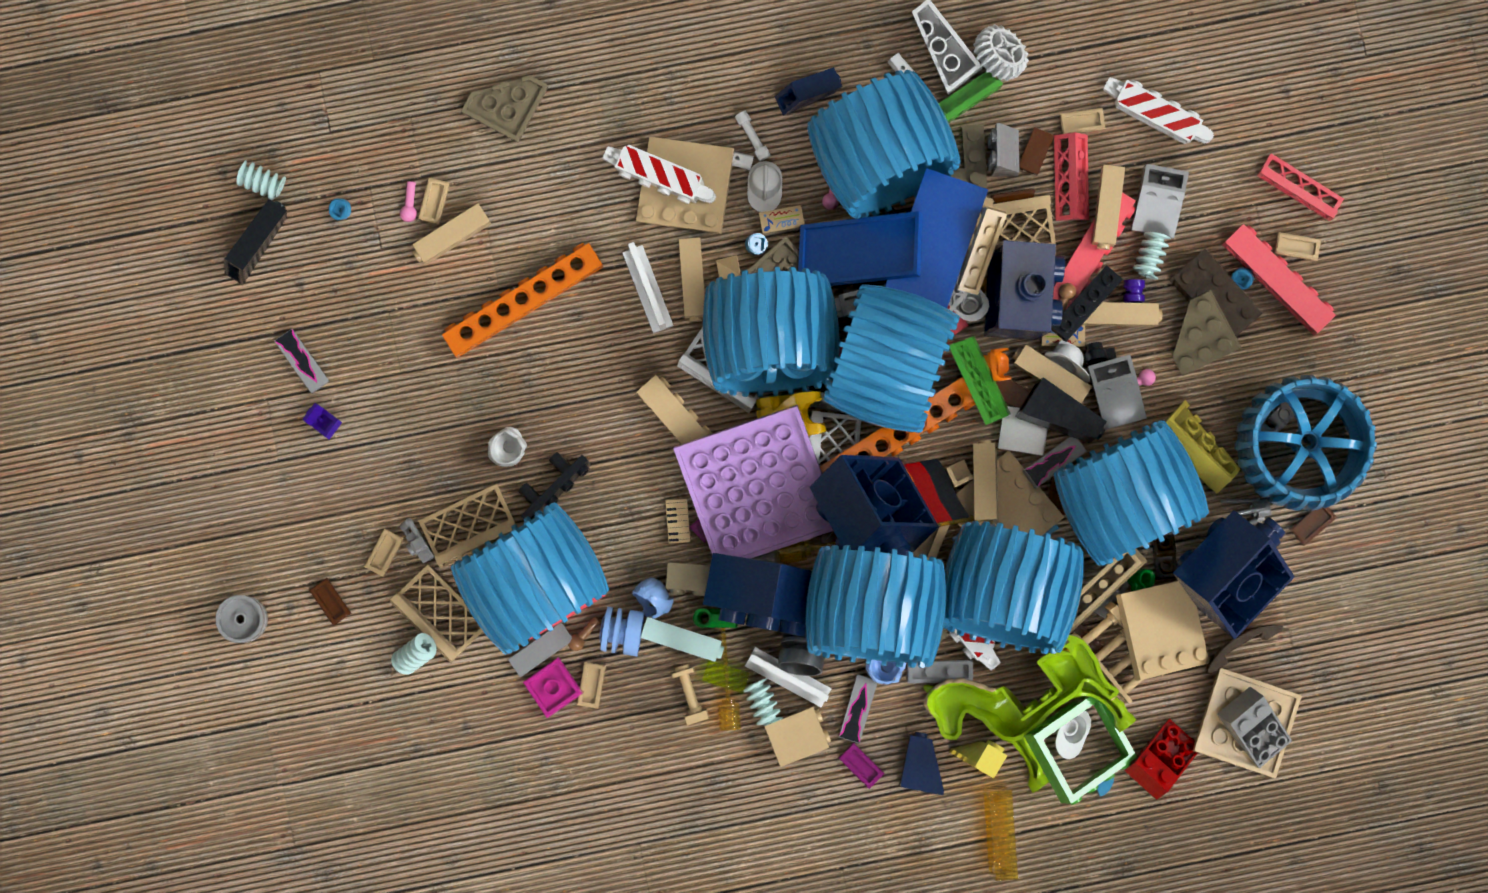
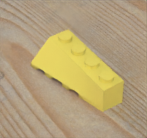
[1165,400,1240,494]
[949,740,1007,779]

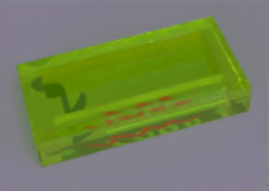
[702,660,750,694]

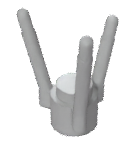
[1220,497,1271,524]

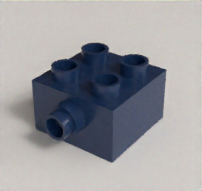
[984,240,1065,340]
[809,455,939,556]
[1173,510,1295,639]
[703,553,812,637]

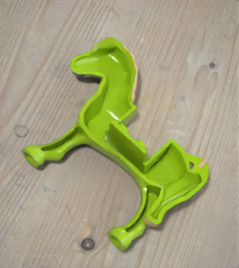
[923,634,1136,793]

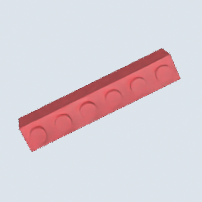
[1053,193,1136,309]
[1222,224,1336,335]

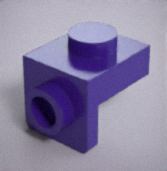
[303,403,342,440]

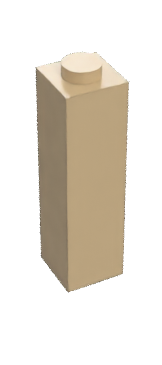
[1092,165,1125,250]
[412,203,491,265]
[679,238,705,322]
[1083,302,1162,327]
[1012,345,1092,403]
[973,440,998,525]

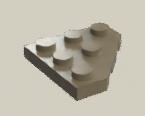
[461,75,549,143]
[1173,290,1241,376]

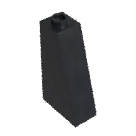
[224,199,287,285]
[1015,377,1107,443]

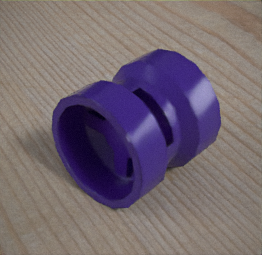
[1123,279,1145,303]

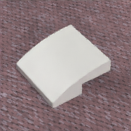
[998,406,1048,456]

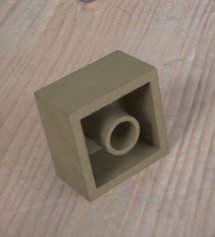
[666,562,710,596]

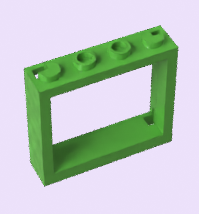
[1024,696,1137,805]

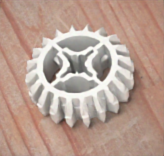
[973,24,1029,81]

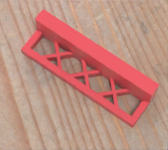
[1054,132,1089,221]
[1257,153,1344,221]

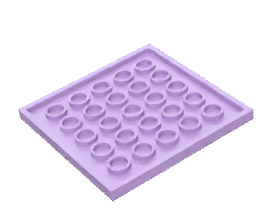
[673,405,833,559]

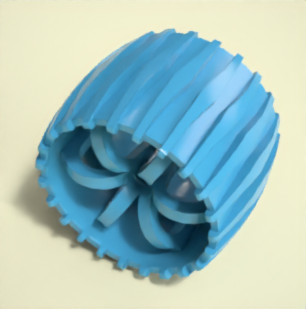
[807,70,961,219]
[703,267,840,397]
[824,284,960,433]
[1235,375,1377,511]
[1054,420,1209,566]
[451,502,609,655]
[943,521,1084,654]
[806,545,946,668]

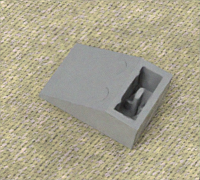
[987,123,1019,177]
[1131,164,1189,239]
[1087,355,1147,430]
[1217,687,1292,768]

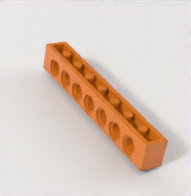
[442,243,603,358]
[820,377,976,474]

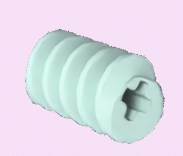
[236,160,286,200]
[1133,232,1171,280]
[391,633,437,675]
[743,678,783,726]

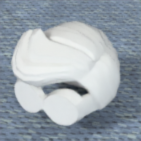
[488,427,527,467]

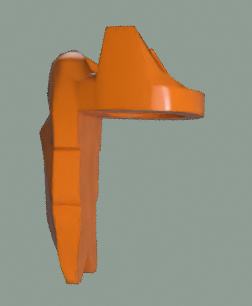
[983,348,1012,382]

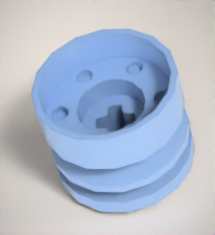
[599,606,644,657]

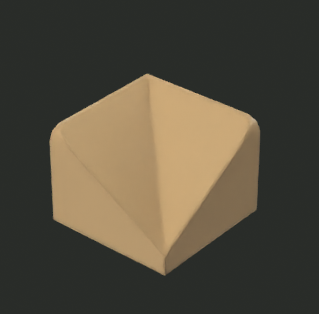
[716,255,741,280]

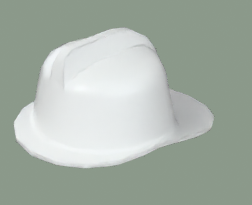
[747,161,782,212]
[949,284,989,321]
[1045,340,1090,383]
[1055,711,1091,759]

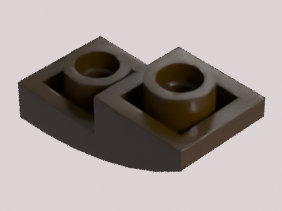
[1152,532,1177,580]

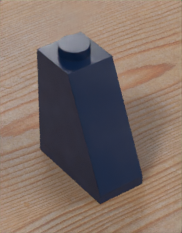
[774,67,843,116]
[899,731,944,796]

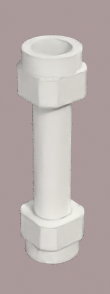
[735,110,771,162]

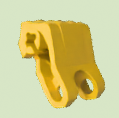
[756,391,826,436]

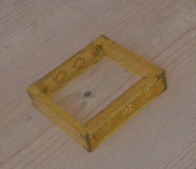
[983,786,1018,881]

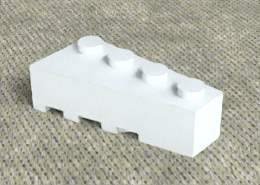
[912,0,982,95]

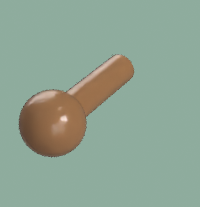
[1059,283,1076,312]
[568,616,601,651]

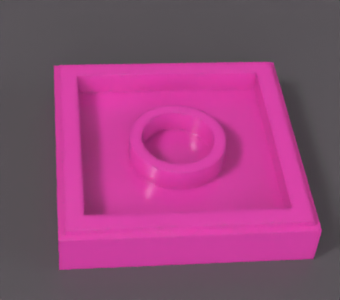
[523,657,583,718]

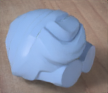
[632,577,674,619]
[865,660,906,684]

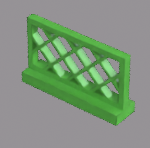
[949,336,1011,425]

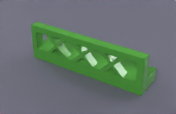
[939,72,1003,123]

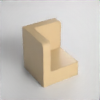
[945,460,974,488]

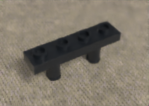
[1051,265,1123,342]
[518,452,591,520]

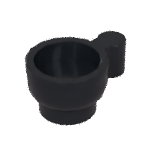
[1084,342,1117,365]

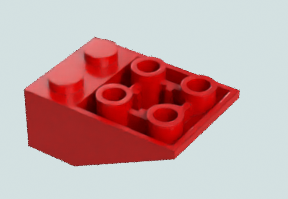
[1124,718,1198,800]

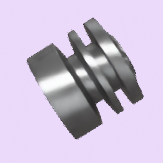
[777,633,824,676]

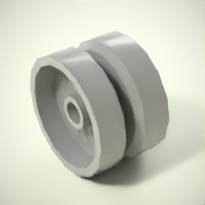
[216,595,268,643]

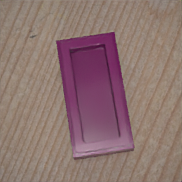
[838,743,885,789]

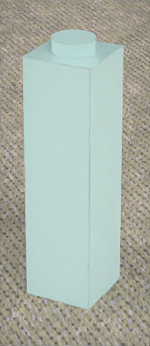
[640,617,724,662]

